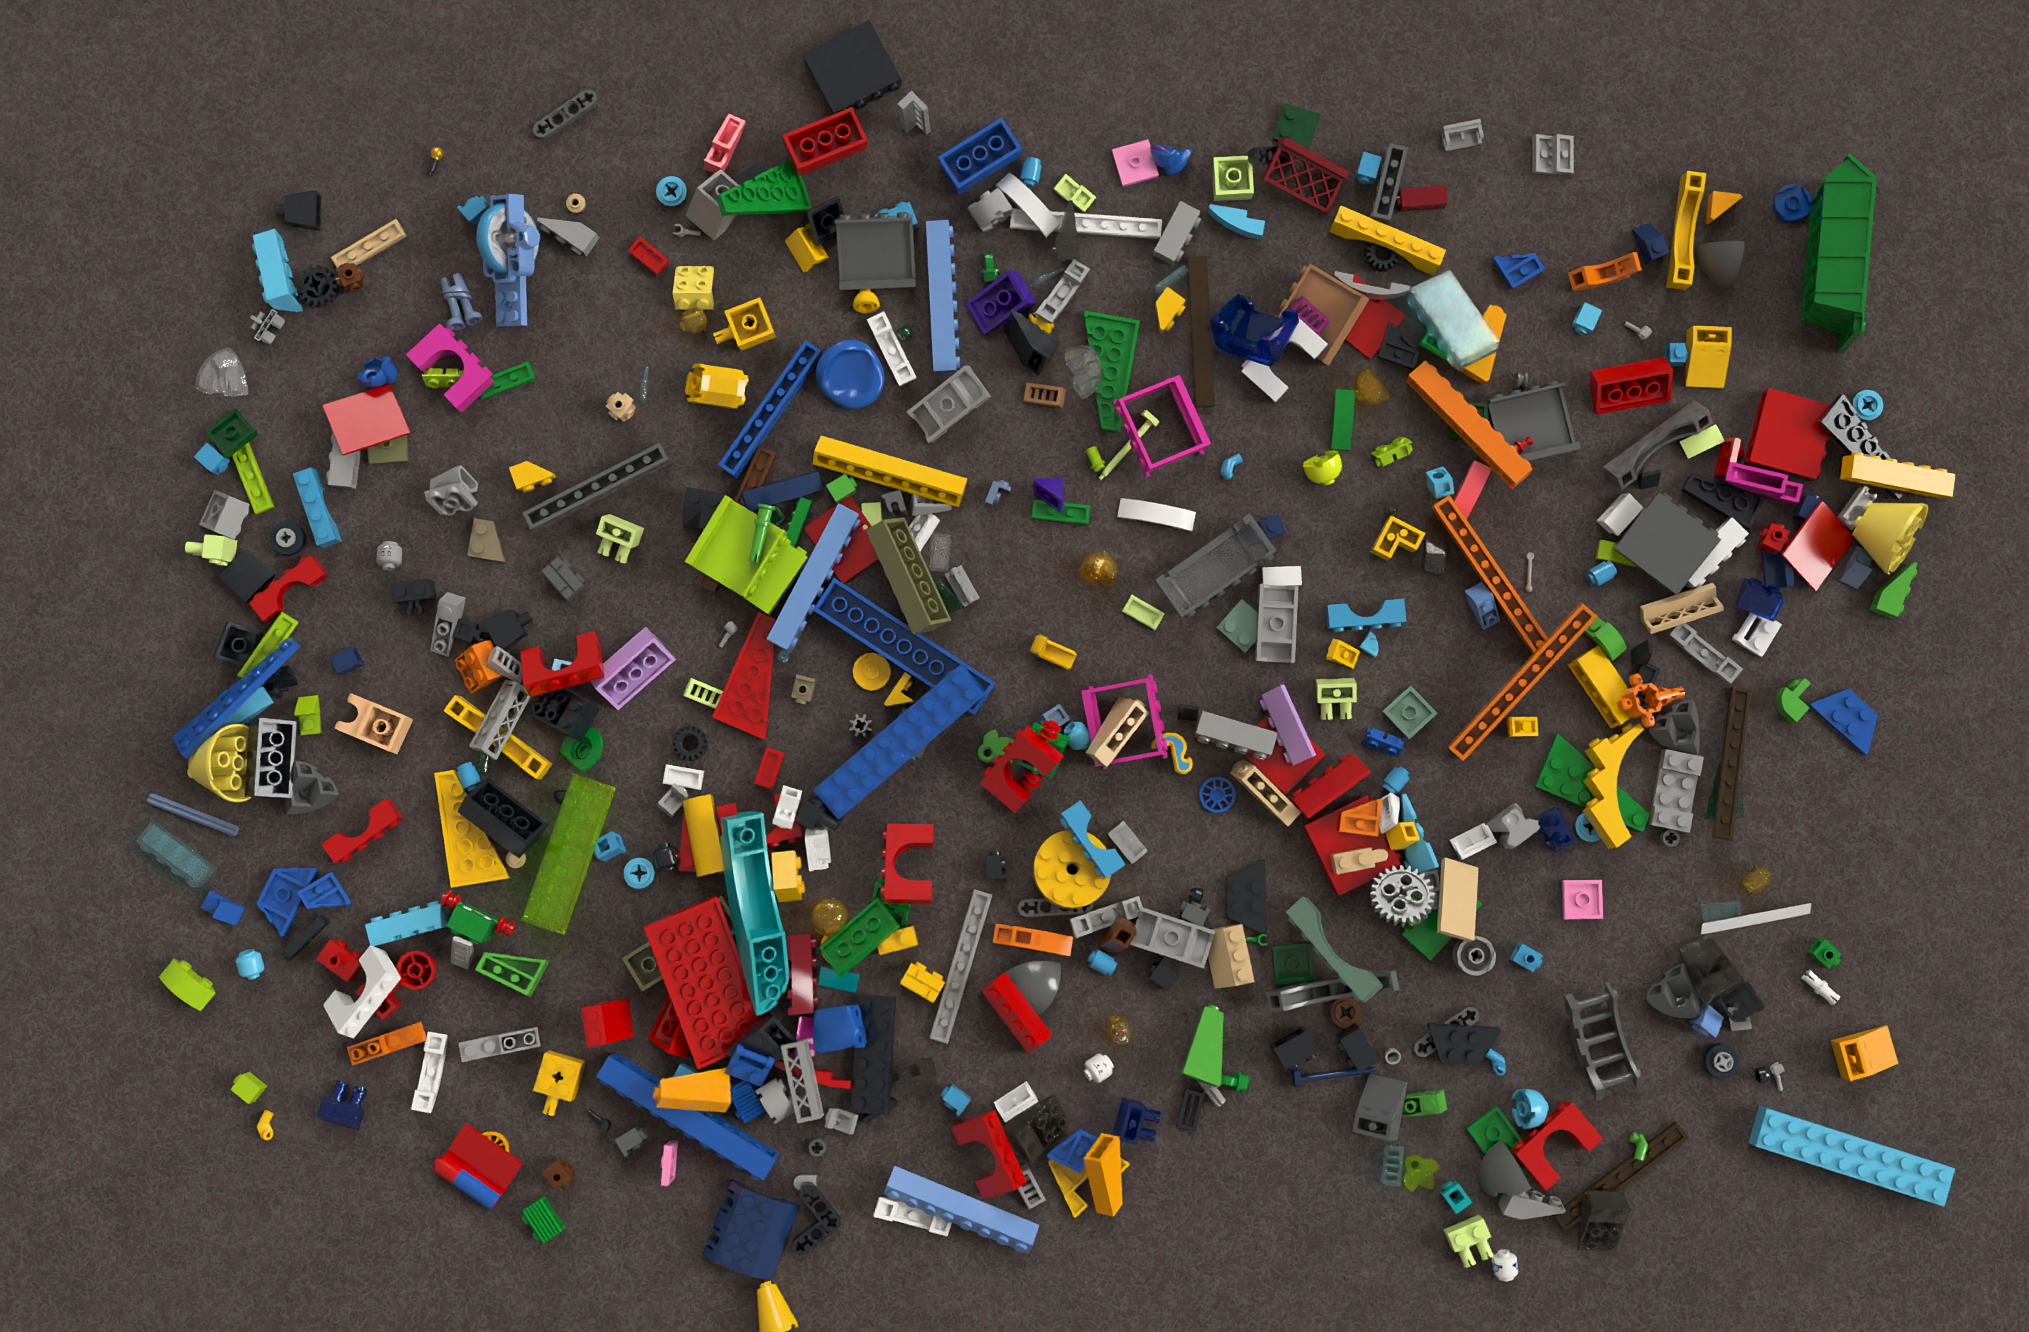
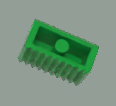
[521,1195,565,1244]

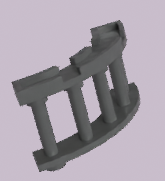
[1564,982,1642,1101]

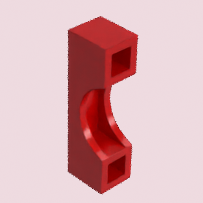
[249,556,330,622]
[321,799,403,864]

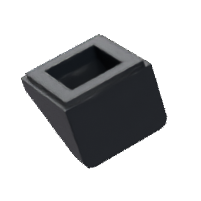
[1637,469,1661,490]
[1631,639,1653,666]
[1177,704,1199,721]

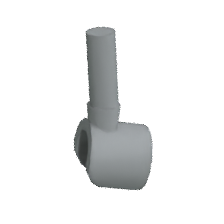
[673,224,701,237]
[1624,321,1652,340]
[719,621,737,648]
[1769,1062,1785,1091]

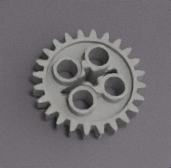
[1370,865,1435,927]

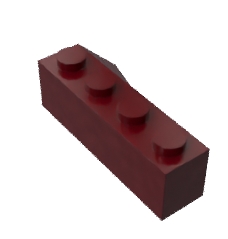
[787,933,819,1015]

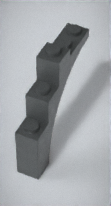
[1266,970,1399,1012]

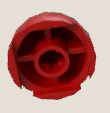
[396,950,437,990]

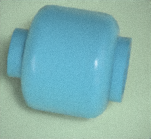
[1064,722,1091,750]
[235,949,265,980]

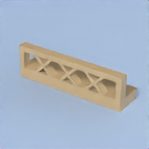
[1640,583,1724,634]

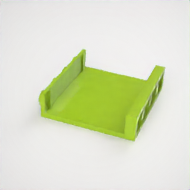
[685,495,787,599]

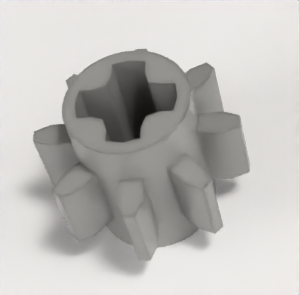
[849,714,872,737]

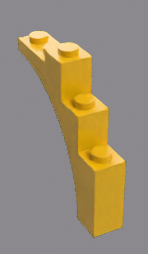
[1582,723,1644,849]

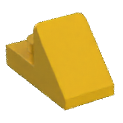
[1326,638,1360,669]
[884,672,914,707]
[1506,717,1538,737]

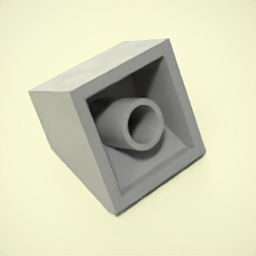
[199,490,250,539]

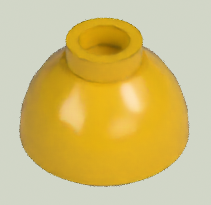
[853,289,880,313]

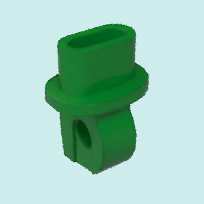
[980,252,1000,282]
[1221,1071,1249,1092]

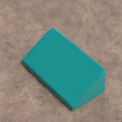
[818,966,860,993]

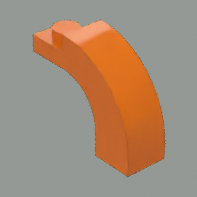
[1568,252,1642,291]

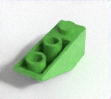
[1869,562,1918,618]
[1402,1090,1447,1117]

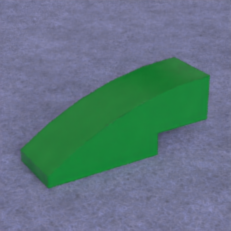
[1331,389,1355,451]

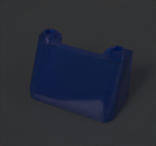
[1209,294,1299,367]

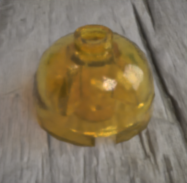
[1354,366,1390,406]
[1079,551,1118,587]
[810,897,849,937]

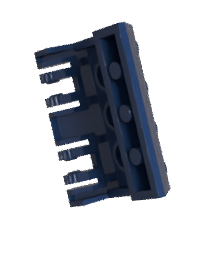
[702,1179,800,1280]

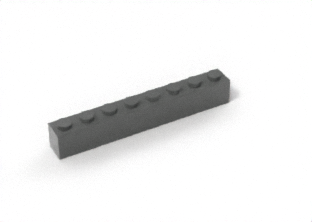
[522,443,671,532]

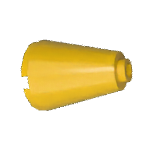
[757,1281,799,1332]

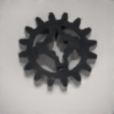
[296,265,340,308]

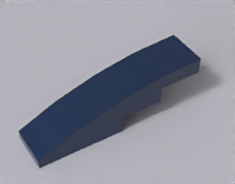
[741,471,823,510]

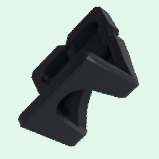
[1717,982,1765,1022]

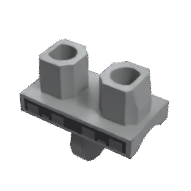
[250,309,285,344]

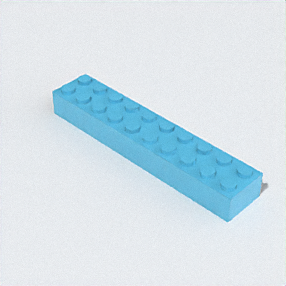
[1748,1106,1955,1206]

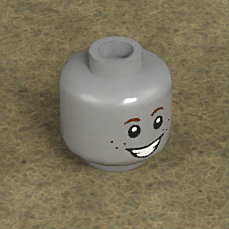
[376,541,403,571]

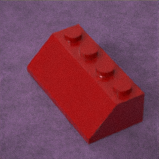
[1589,357,1673,415]
[1290,754,1371,819]
[980,972,1052,1053]
[648,995,689,1058]

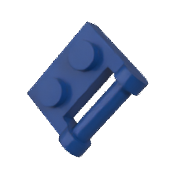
[725,1044,775,1087]

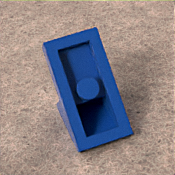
[201,890,246,925]

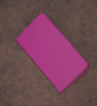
[794,1015,815,1057]

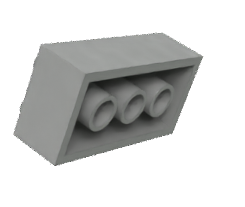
[1194,711,1278,760]

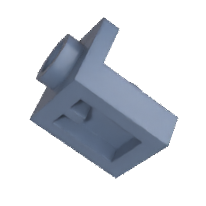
[985,480,1011,507]
[1036,704,1070,726]

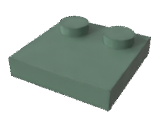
[1216,599,1258,653]
[1382,686,1438,740]

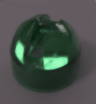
[896,324,913,341]

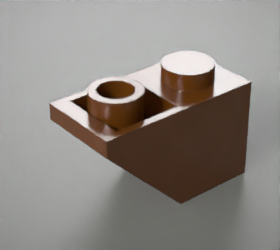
[1098,915,1137,956]

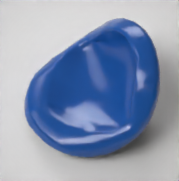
[816,340,885,410]

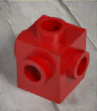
[1757,523,1790,555]

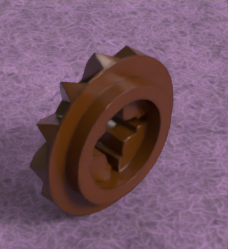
[1330,997,1362,1028]

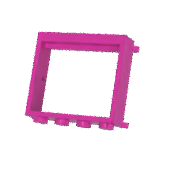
[1112,375,1211,478]
[1081,674,1168,769]

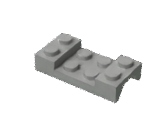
[907,366,991,443]
[1255,584,1299,663]
[1648,749,1704,833]
[1129,907,1215,969]

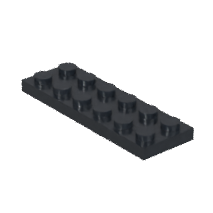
[850,994,896,1115]

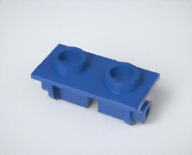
[1362,727,1404,757]

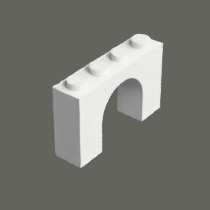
[1242,313,1328,403]
[323,945,401,1038]

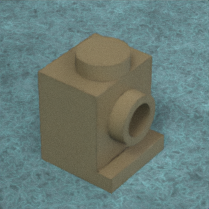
[791,674,817,705]

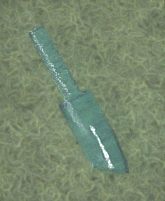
[1031,267,1065,286]
[639,366,649,403]

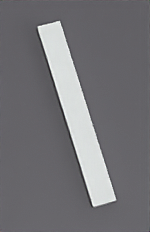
[1010,209,1162,239]

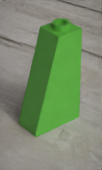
[1180,1005,1223,1088]

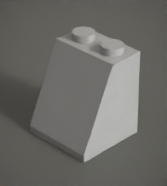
[685,169,738,240]

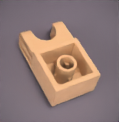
[334,694,413,754]

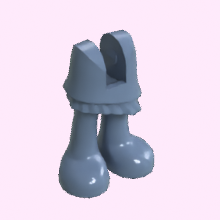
[441,273,482,330]

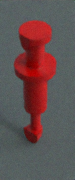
[1514,436,1533,453]

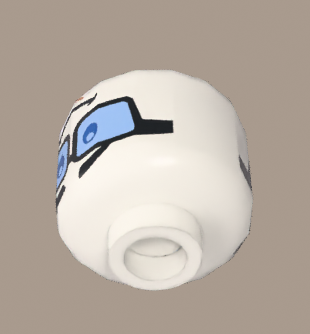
[1491,1250,1518,1281]

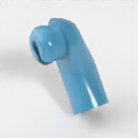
[1220,453,1243,480]
[1485,1049,1506,1076]

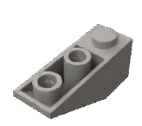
[537,218,599,256]
[430,592,466,656]
[1498,1190,1566,1220]

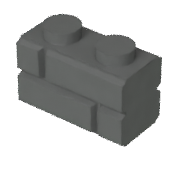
[541,557,586,602]

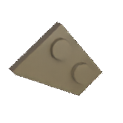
[467,518,505,563]

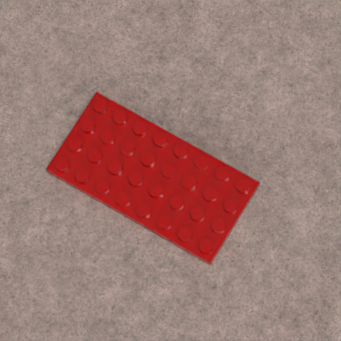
[643,896,762,1070]

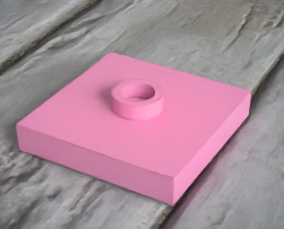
[1112,140,1159,187]
[1562,880,1603,919]
[661,1140,678,1186]

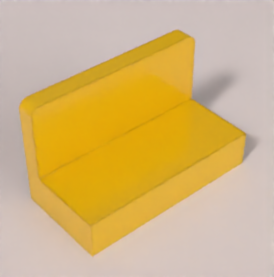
[785,227,829,272]

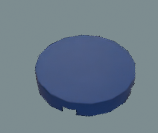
[1773,184,1812,222]

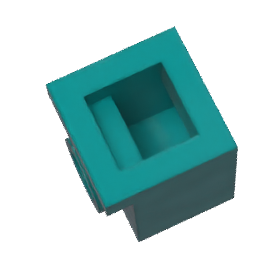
[1440,1180,1472,1214]

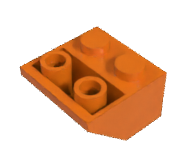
[454,640,504,694]

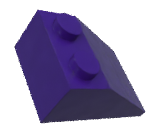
[966,271,1037,335]

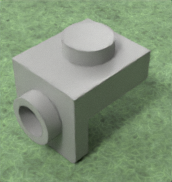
[657,783,689,817]
[825,1108,858,1134]

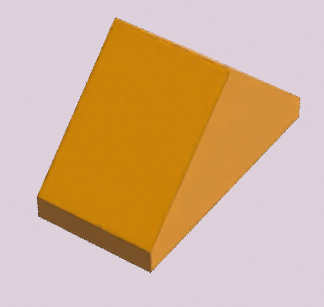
[1705,191,1742,225]

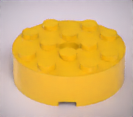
[1033,830,1111,909]

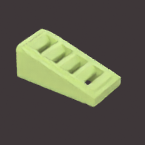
[683,678,723,709]

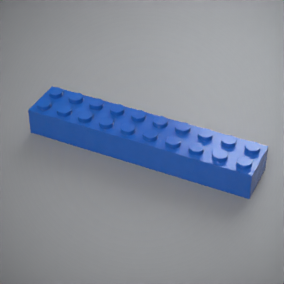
[813,578,996,716]
[813,664,987,820]
[596,1052,780,1180]

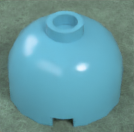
[1512,1089,1548,1129]

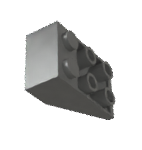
[1352,1073,1407,1141]

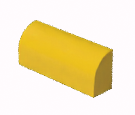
[1568,645,1641,729]
[682,794,724,877]

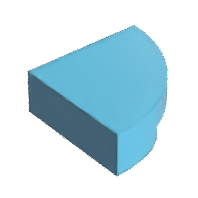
[1359,631,1379,658]

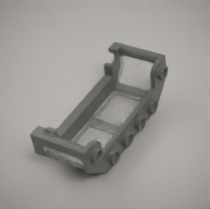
[1154,513,1276,619]

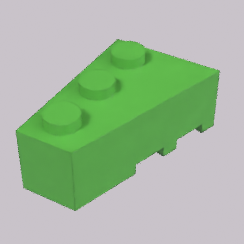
[475,952,549,997]

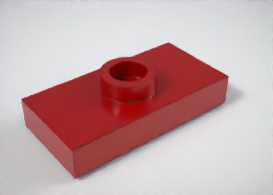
[628,237,670,276]
[754,747,785,790]

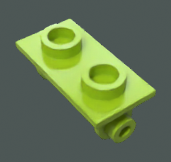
[422,368,463,388]
[1371,437,1413,467]

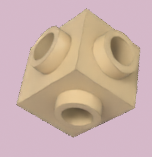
[606,392,636,422]

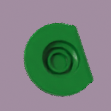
[560,727,603,773]

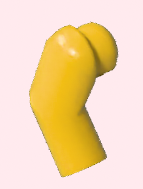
[257,1110,274,1140]

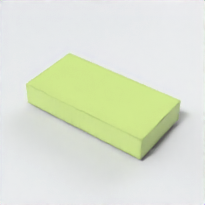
[862,502,882,529]
[1122,595,1165,630]

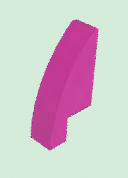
[1725,462,1803,505]

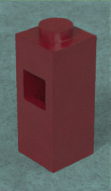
[1395,185,1448,212]

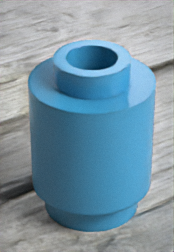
[1020,157,1042,187]
[1586,561,1617,587]
[457,762,482,792]
[1382,766,1410,795]
[1087,949,1117,976]

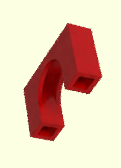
[520,631,605,697]
[980,726,1064,813]
[716,793,802,848]
[881,824,934,905]
[1510,1101,1603,1191]
[951,1110,1027,1199]

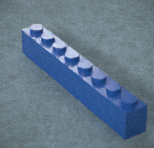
[718,340,823,479]

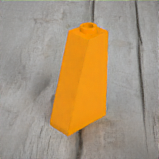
[1451,305,1507,385]
[653,1068,731,1113]
[1084,1133,1123,1217]

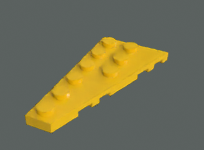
[434,770,510,888]

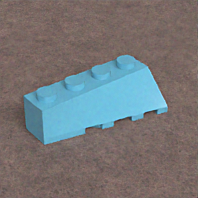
[252,229,303,312]
[365,901,449,946]

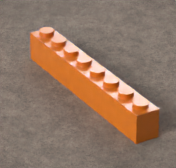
[1406,361,1532,490]

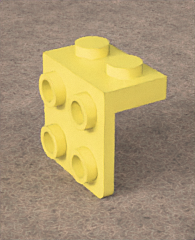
[673,266,714,310]

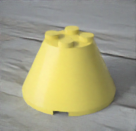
[1852,501,1928,575]
[187,724,251,802]

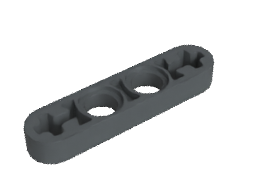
[533,89,598,140]
[1018,898,1093,917]
[1413,1006,1479,1057]

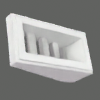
[1379,793,1400,833]

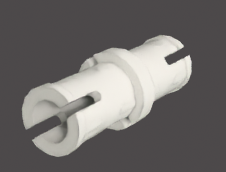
[1802,970,1840,1005]

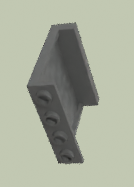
[835,212,916,290]
[1487,381,1581,462]
[1612,492,1722,595]

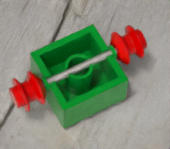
[1017,720,1070,789]
[440,890,516,944]

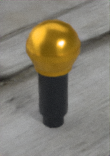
[427,147,444,176]

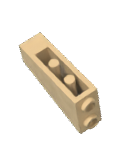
[1086,697,1149,767]
[1230,760,1301,826]

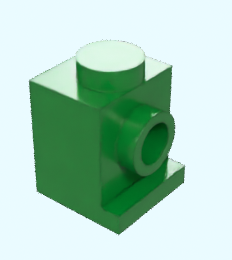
[1806,938,1842,969]

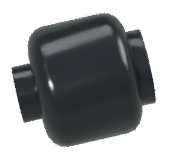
[653,842,680,872]

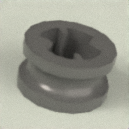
[1515,372,1528,389]
[1660,829,1680,847]
[808,1138,827,1157]

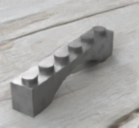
[1603,400,1713,490]

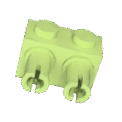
[596,514,644,563]
[185,535,237,566]
[1316,678,1357,720]
[1443,1215,1494,1268]

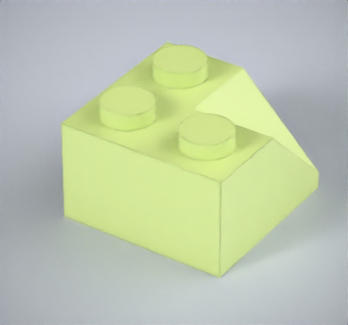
[1213,156,1254,201]

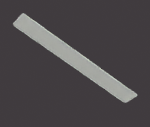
[1701,903,1811,934]

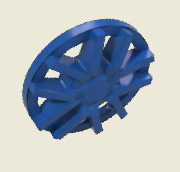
[1199,777,1236,813]

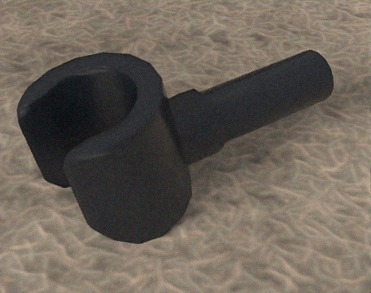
[587,1109,611,1132]

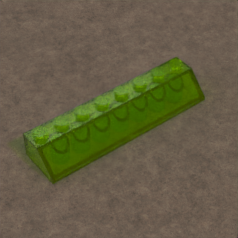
[521,773,616,935]

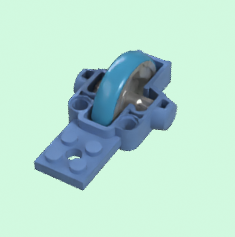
[476,193,540,327]

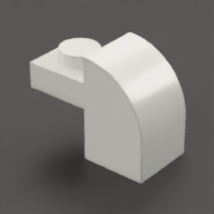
[772,785,802,829]

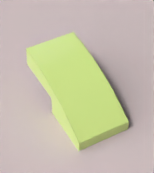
[1053,174,1096,212]
[1680,424,1724,459]

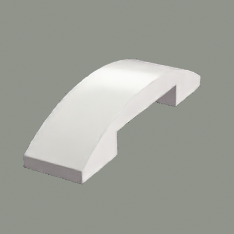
[996,172,1060,238]
[867,312,916,386]
[1117,498,1196,531]
[411,1032,448,1113]
[873,1197,951,1236]

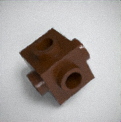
[335,262,365,294]
[541,1157,575,1191]

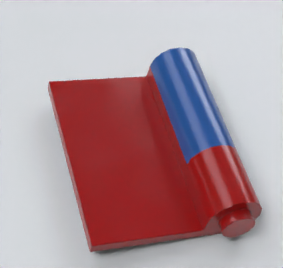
[433,1123,523,1211]

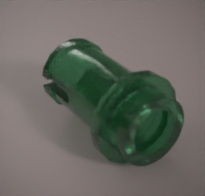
[476,749,493,773]

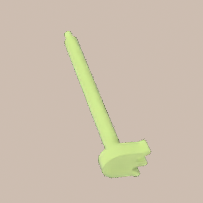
[1099,410,1159,480]

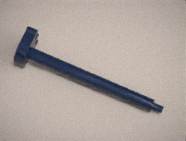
[1292,1067,1376,1088]

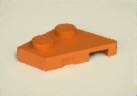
[1338,799,1382,836]

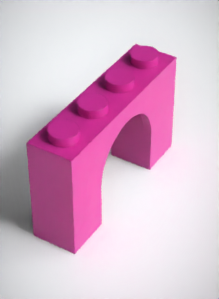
[406,323,494,412]

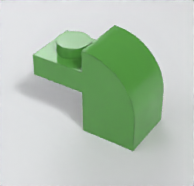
[1584,617,1627,661]
[1775,678,1811,723]

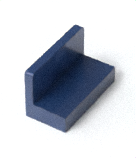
[1762,548,1795,589]

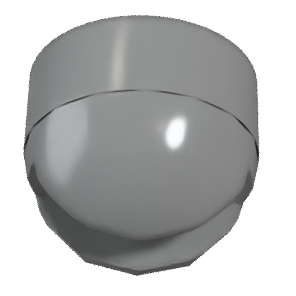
[1384,1048,1401,1065]

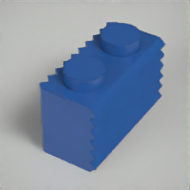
[730,1079,766,1123]

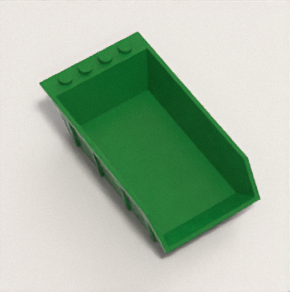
[1801,153,1877,354]

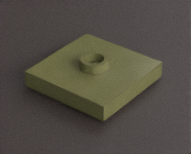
[368,435,409,465]

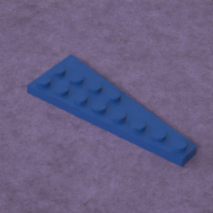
[172,637,300,759]

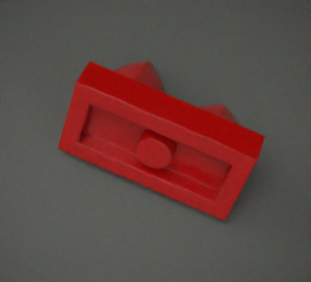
[1714,437,1745,477]

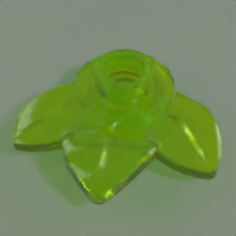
[1404,1155,1440,1192]

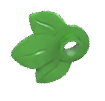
[978,729,1014,764]

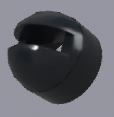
[554,790,570,804]
[1189,887,1204,904]
[1754,1067,1771,1083]

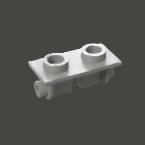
[945,565,980,607]

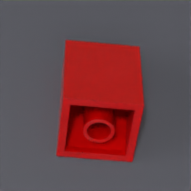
[581,998,634,1047]

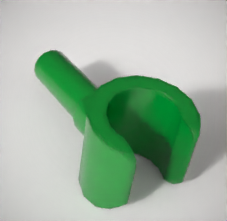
[1245,934,1268,946]

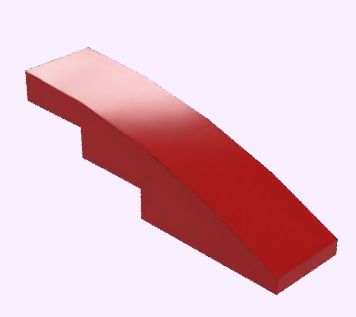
[774,1059,852,1089]

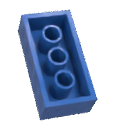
[938,117,1022,195]

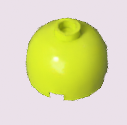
[1302,450,1342,485]

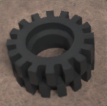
[1364,242,1400,272]
[672,726,708,761]

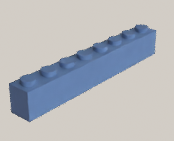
[926,220,960,375]
[767,503,861,651]
[883,1166,1039,1254]

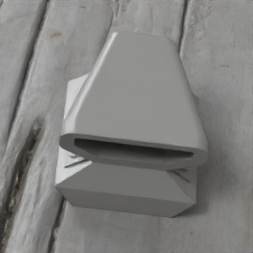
[424,465,478,516]
[1486,803,1540,849]

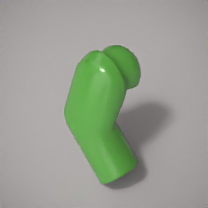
[1629,1132,1648,1162]

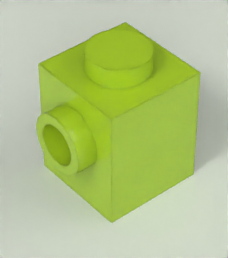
[230,1072,267,1104]

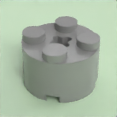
[968,188,1013,232]
[1452,935,1496,976]
[755,1078,795,1124]

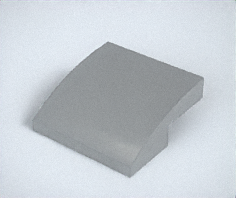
[1532,134,1574,175]

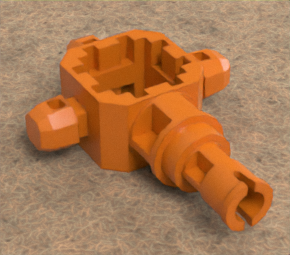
[1617,674,1685,728]

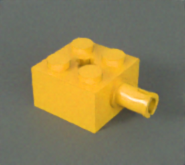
[713,297,776,351]
[533,1050,586,1116]

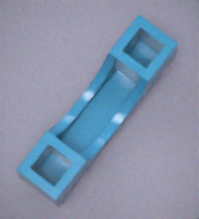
[293,467,342,548]
[1325,599,1406,632]
[1060,800,1126,879]

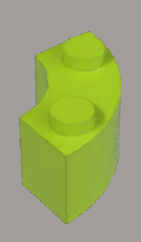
[159,959,216,1011]

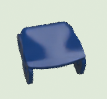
[813,1004,866,1053]

